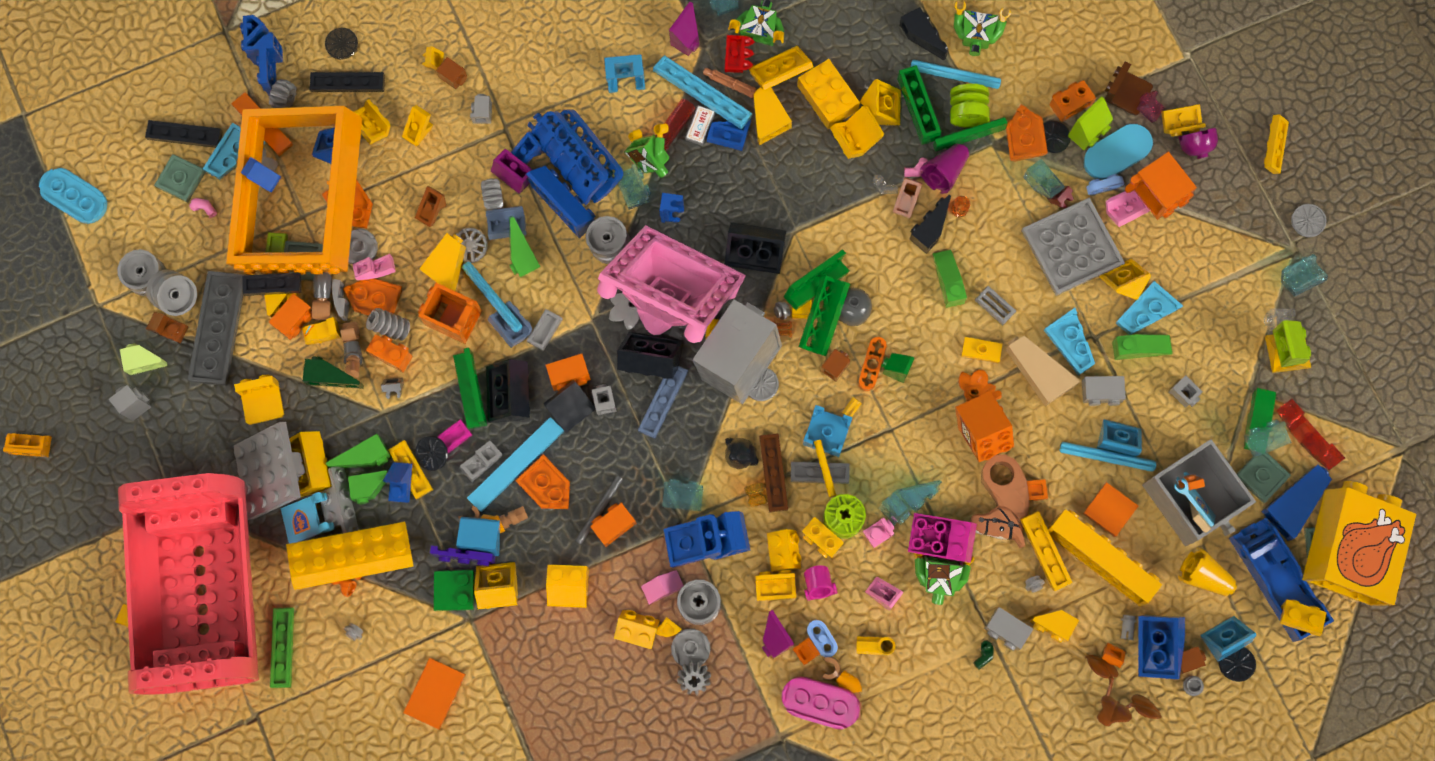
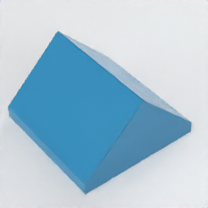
[1097,419,1142,457]
[456,517,500,556]
[1200,616,1256,662]

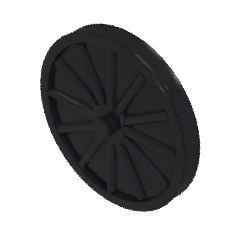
[1044,121,1070,153]
[415,436,448,471]
[1219,647,1256,682]

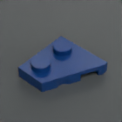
[707,118,752,151]

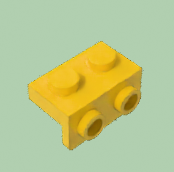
[353,99,391,145]
[1161,104,1206,137]
[802,517,844,559]
[767,529,802,572]
[755,570,796,601]
[1280,600,1327,637]
[614,610,660,649]

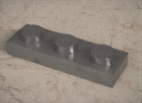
[791,462,850,484]

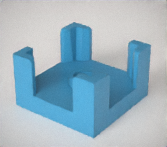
[604,54,645,93]
[803,405,853,457]

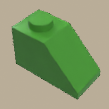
[348,470,388,504]

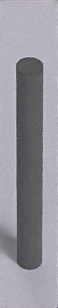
[575,476,623,545]

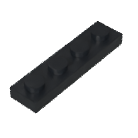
[309,72,385,92]
[145,120,223,148]

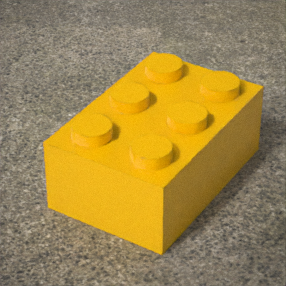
[797,59,860,129]

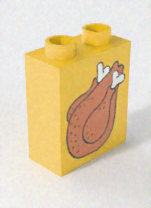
[1302,481,1416,606]

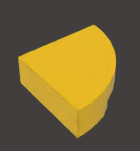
[656,617,682,637]

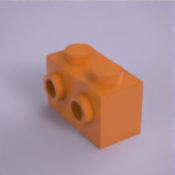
[1049,80,1096,123]
[269,293,312,340]
[366,334,413,373]
[546,354,591,391]
[590,503,637,547]

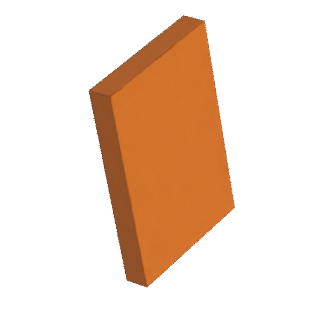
[403,658,466,730]

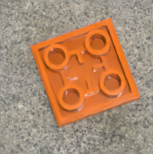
[1083,482,1138,537]

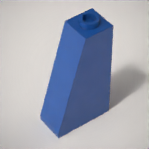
[1261,464,1332,541]

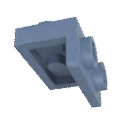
[486,206,526,240]
[488,301,532,348]

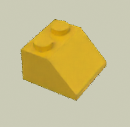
[474,562,518,609]
[546,565,589,608]

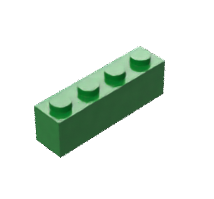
[897,65,941,145]

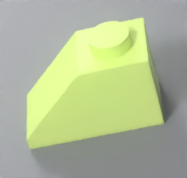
[120,344,167,375]

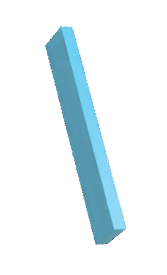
[653,55,753,129]
[467,417,564,512]

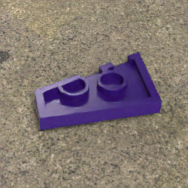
[430,546,495,566]

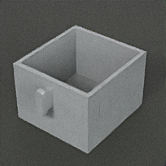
[693,299,782,405]
[1142,439,1256,547]

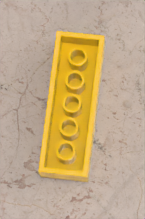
[1048,509,1163,607]
[286,522,414,590]

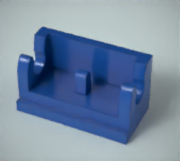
[659,193,684,223]

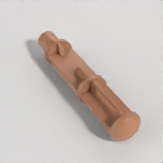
[703,68,757,98]

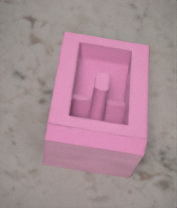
[641,570,684,605]
[865,577,903,611]

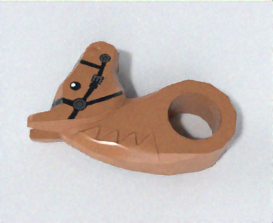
[969,455,1029,548]

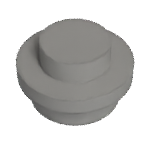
[774,301,790,320]
[1025,576,1045,593]
[344,623,363,641]
[1183,676,1204,696]

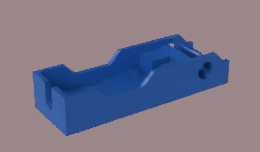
[1229,518,1334,642]

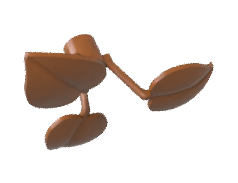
[1085,655,1162,727]

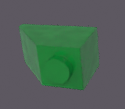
[881,353,915,383]

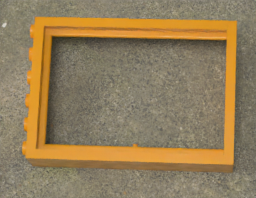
[226,106,362,275]

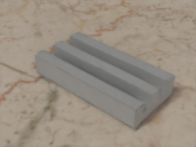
[975,286,1016,326]

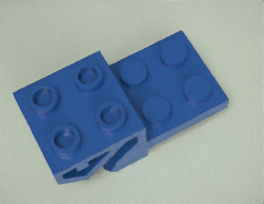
[240,15,283,96]
[663,511,751,568]

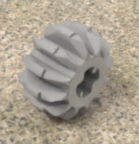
[269,79,297,108]
[481,178,503,210]
[677,661,711,695]

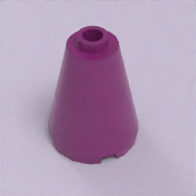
[920,144,969,194]

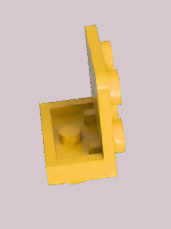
[830,106,884,159]
[234,374,284,425]

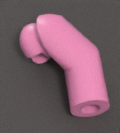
[904,157,928,177]
[189,198,217,218]

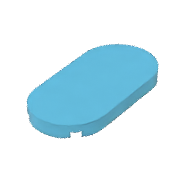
[1084,124,1153,180]
[39,168,107,224]

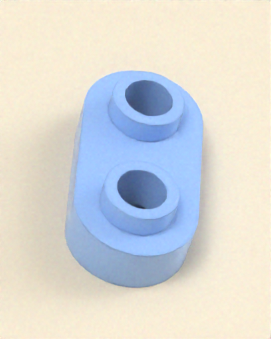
[1086,174,1125,195]
[807,620,838,658]

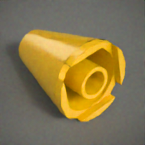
[1178,547,1237,596]

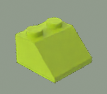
[1068,96,1113,151]
[1272,320,1311,367]

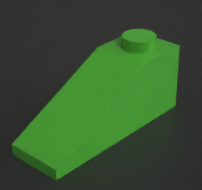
[509,215,540,277]
[932,250,967,308]
[1112,334,1173,360]
[326,434,392,469]

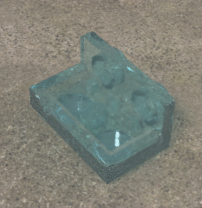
[618,164,651,210]
[1281,254,1328,297]

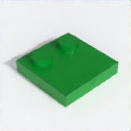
[434,570,474,611]

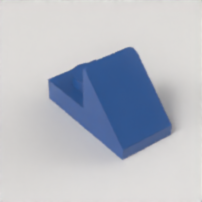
[510,131,542,165]
[241,157,282,193]
[383,462,412,503]

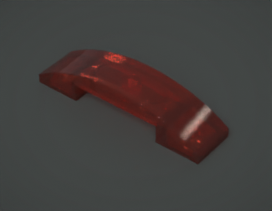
[1276,399,1345,471]

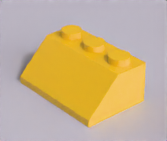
[289,431,332,497]

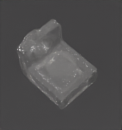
[1264,309,1296,331]

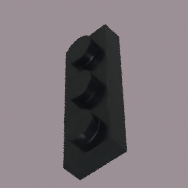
[242,273,301,296]

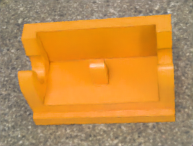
[3,433,52,457]

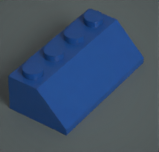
[526,166,596,239]

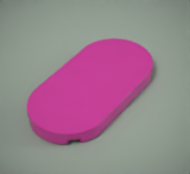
[781,677,860,729]

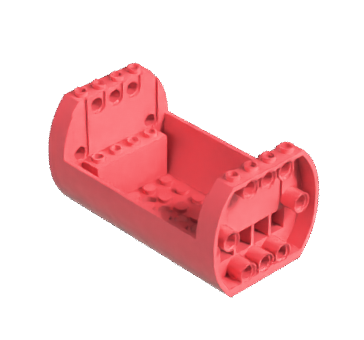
[118,473,259,695]

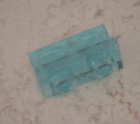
[1244,419,1292,458]
[662,479,704,511]

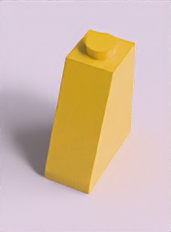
[754,87,792,145]
[419,233,466,291]

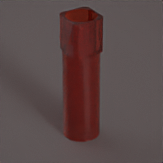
[655,99,696,152]

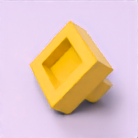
[422,46,444,70]

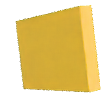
[749,46,813,90]

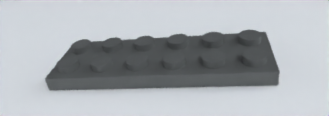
[188,271,245,386]

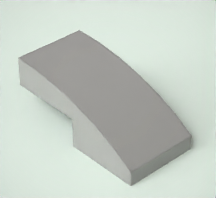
[332,279,350,322]
[460,441,503,482]

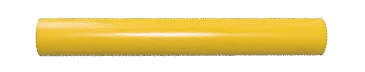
[814,440,837,498]

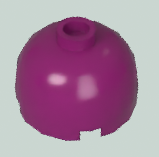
[1178,128,1218,159]

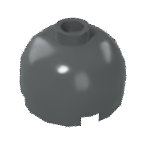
[839,287,872,326]

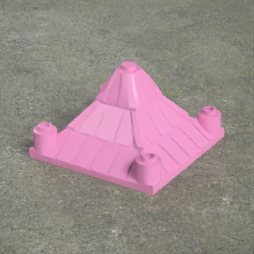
[597,225,746,343]

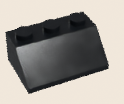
[724,222,787,274]
[617,332,683,379]
[486,359,530,423]

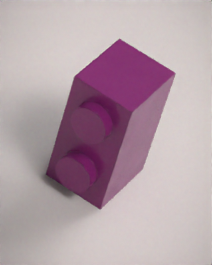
[491,149,532,194]

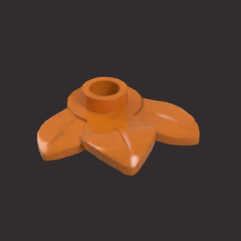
[958,369,996,401]

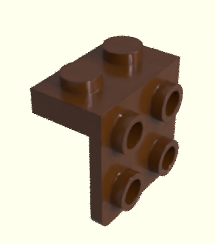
[1105,61,1153,116]

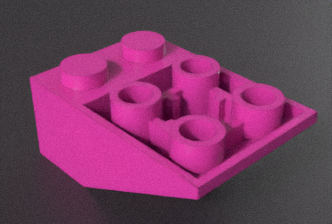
[908,513,977,563]

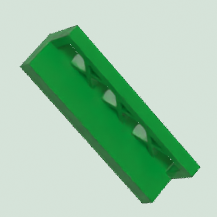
[783,249,850,310]
[798,274,850,356]
[453,348,487,429]

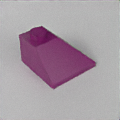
[669,2,700,56]
[762,610,794,659]

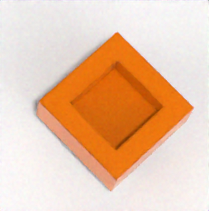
[1178,474,1205,490]
[1027,479,1048,501]
[793,638,820,665]
[1102,643,1126,668]

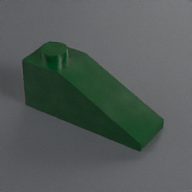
[302,356,364,389]

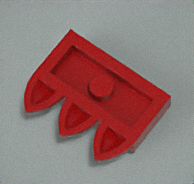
[725,35,755,73]

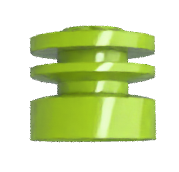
[950,84,990,128]
[823,494,866,539]

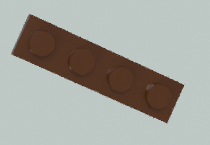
[759,433,788,513]

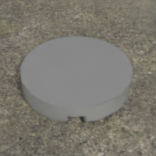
[348,228,378,265]
[671,629,711,666]

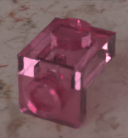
[1136,90,1164,123]

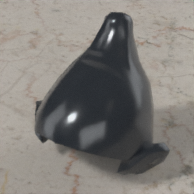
[725,437,759,470]

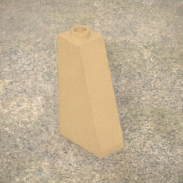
[1006,336,1080,406]

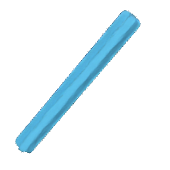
[911,60,1001,89]
[462,261,523,332]
[1060,442,1156,472]

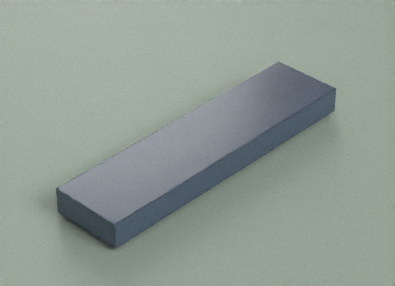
[638,366,688,439]

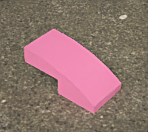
[353,254,396,280]

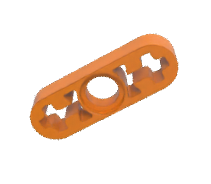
[858,337,887,391]

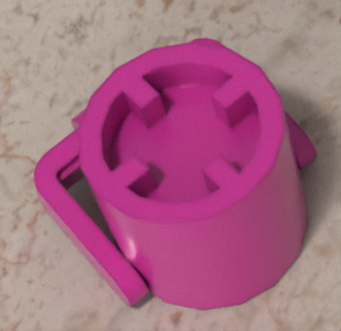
[804,565,838,601]

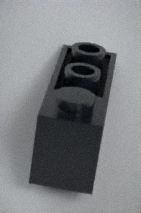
[899,7,948,60]
[910,195,951,254]

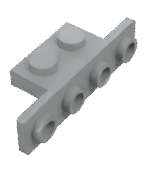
[321,467,359,533]

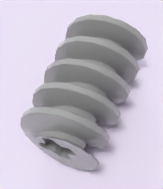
[366,308,410,341]

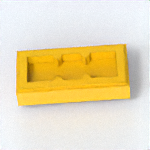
[961,337,1003,364]

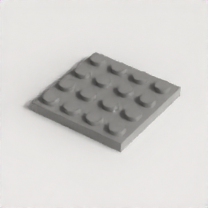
[1021,198,1125,296]
[233,422,301,520]

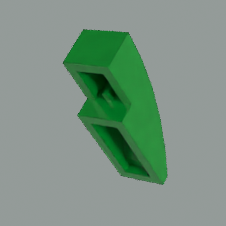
[1244,388,1276,453]

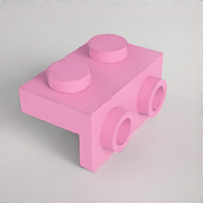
[1106,191,1150,227]

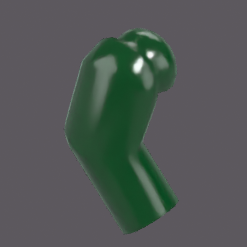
[973,640,994,670]

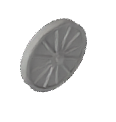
[1291,204,1327,237]
[749,368,779,401]

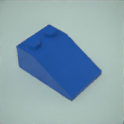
[1138,615,1185,679]

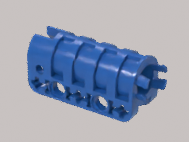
[527,109,623,205]

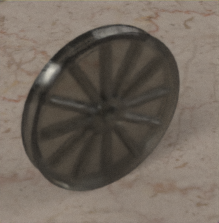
[325,28,358,60]

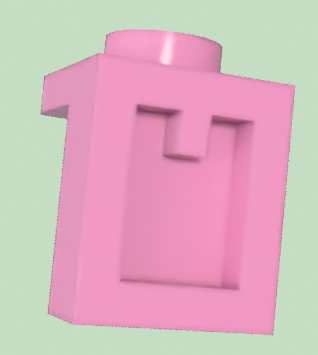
[863,517,895,548]

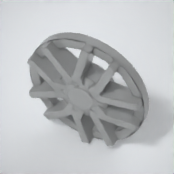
[456,228,488,263]

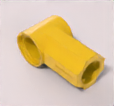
[856,636,896,656]

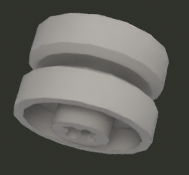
[585,216,630,264]
[117,249,166,296]
[146,269,197,316]
[677,580,721,625]

